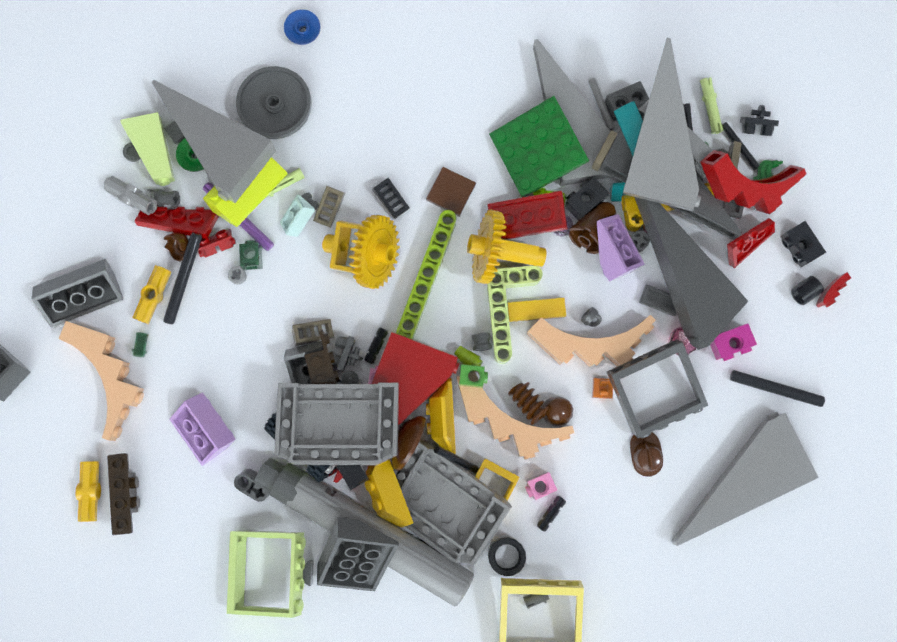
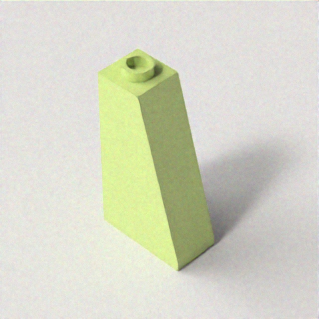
[120,112,175,186]

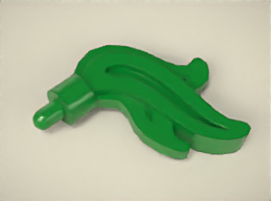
[753,160,783,180]

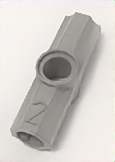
[104,176,157,215]

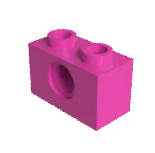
[710,323,757,361]

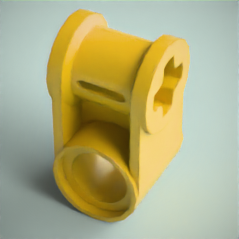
[621,195,644,232]

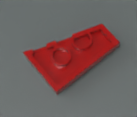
[727,218,775,269]

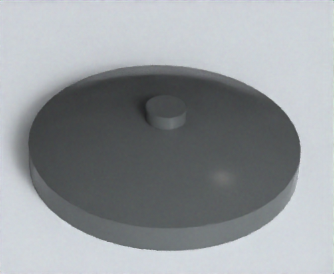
[236,66,312,139]

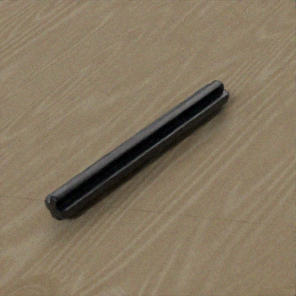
[163,233,202,325]
[730,370,825,407]

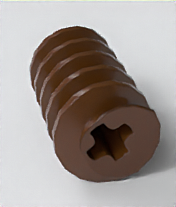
[508,382,549,425]

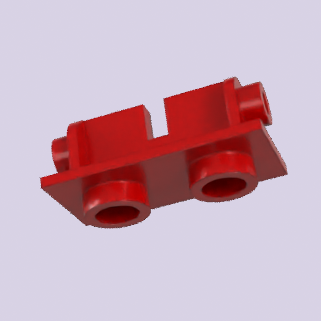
[198,229,236,258]

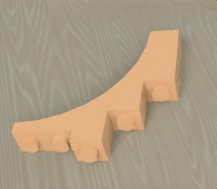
[527,315,656,367]
[59,321,144,441]
[456,372,574,460]

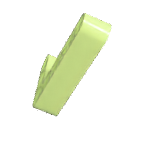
[487,266,543,364]

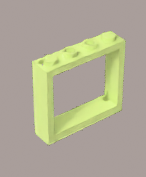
[227,530,306,618]

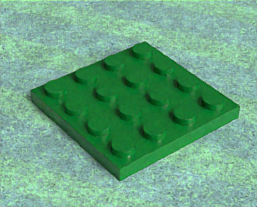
[489,96,589,198]

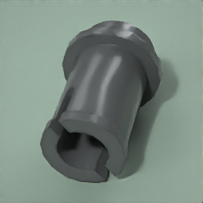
[523,594,550,609]

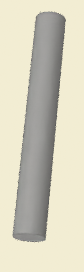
[588,78,615,131]

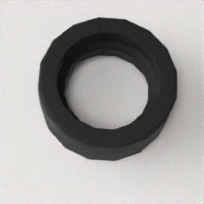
[488,537,526,576]

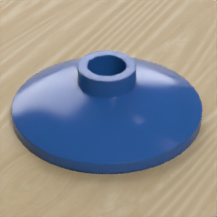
[284,10,321,45]

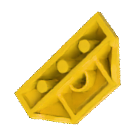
[426,378,456,454]
[365,459,414,528]

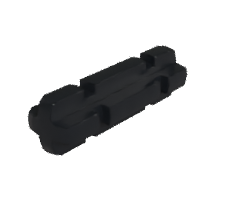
[364,327,388,364]
[537,496,566,532]

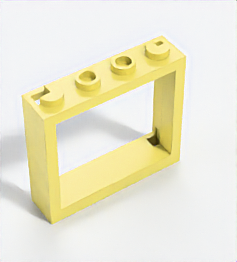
[499,578,584,642]

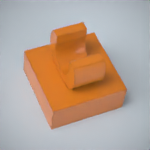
[592,378,613,399]

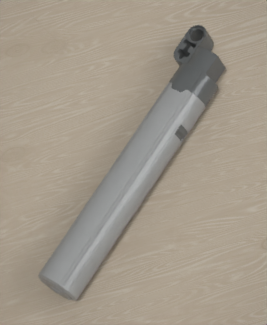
[234,458,474,607]

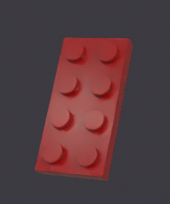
[487,191,568,240]

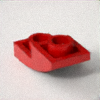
[816,272,851,308]

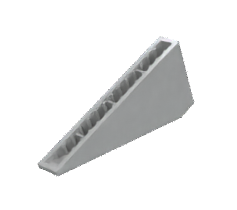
[623,37,701,211]
[533,39,612,186]
[152,80,276,203]
[672,412,819,546]

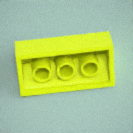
[203,157,288,227]

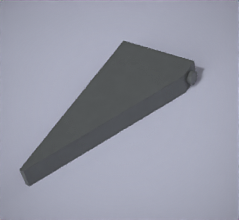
[599,107,742,240]
[634,197,748,350]

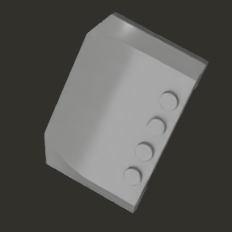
[274,383,399,465]
[394,439,512,566]

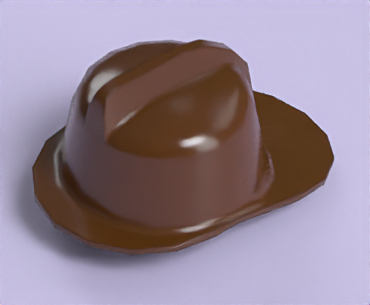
[630,432,663,477]

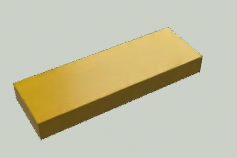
[507,298,566,322]

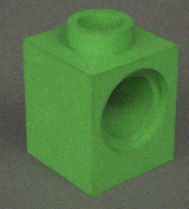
[459,365,488,388]

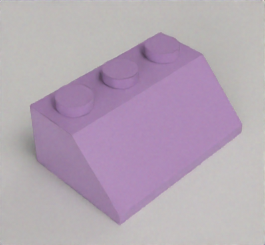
[169,392,236,466]

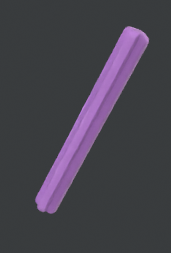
[203,182,274,251]

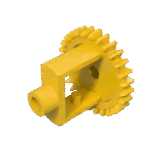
[467,210,547,284]
[322,215,400,289]

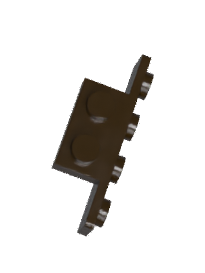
[305,329,340,384]
[107,453,140,535]

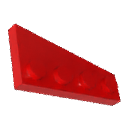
[135,207,219,239]

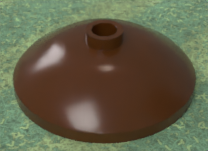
[391,415,426,471]

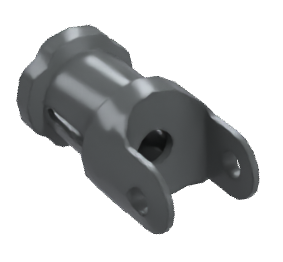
[147,189,180,208]

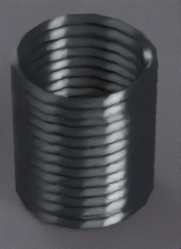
[791,276,824,306]

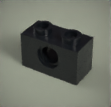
[565,177,610,221]
[780,221,827,268]

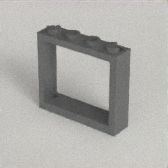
[606,339,708,438]

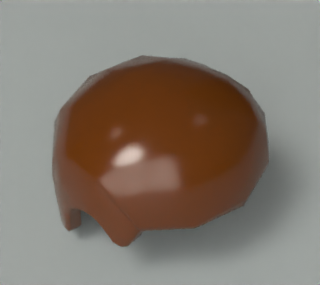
[163,232,189,262]
[542,396,574,426]

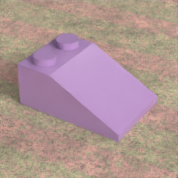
[597,214,645,281]

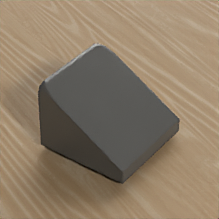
[303,560,314,586]

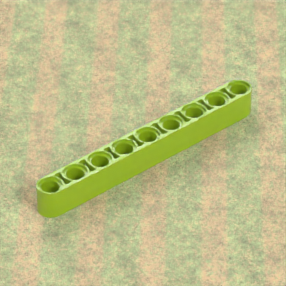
[396,210,456,340]

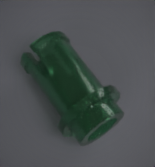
[131,332,149,357]

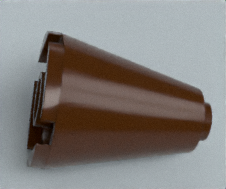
[568,202,616,254]

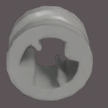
[228,266,247,285]

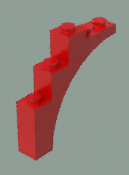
[700,150,807,214]

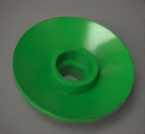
[176,138,204,172]

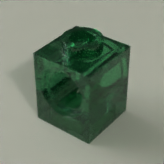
[239,240,263,270]

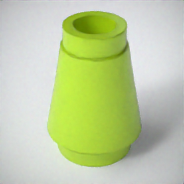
[454,346,483,372]

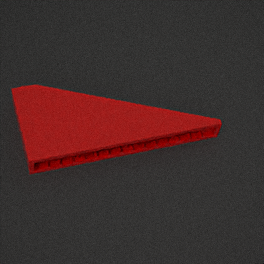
[333,332,460,483]

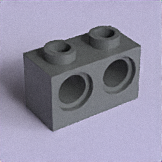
[605,81,649,121]

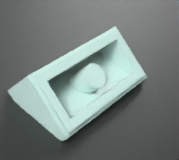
[280,195,315,237]

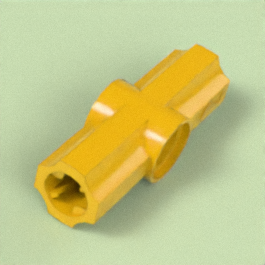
[132,265,172,325]
[75,461,101,522]

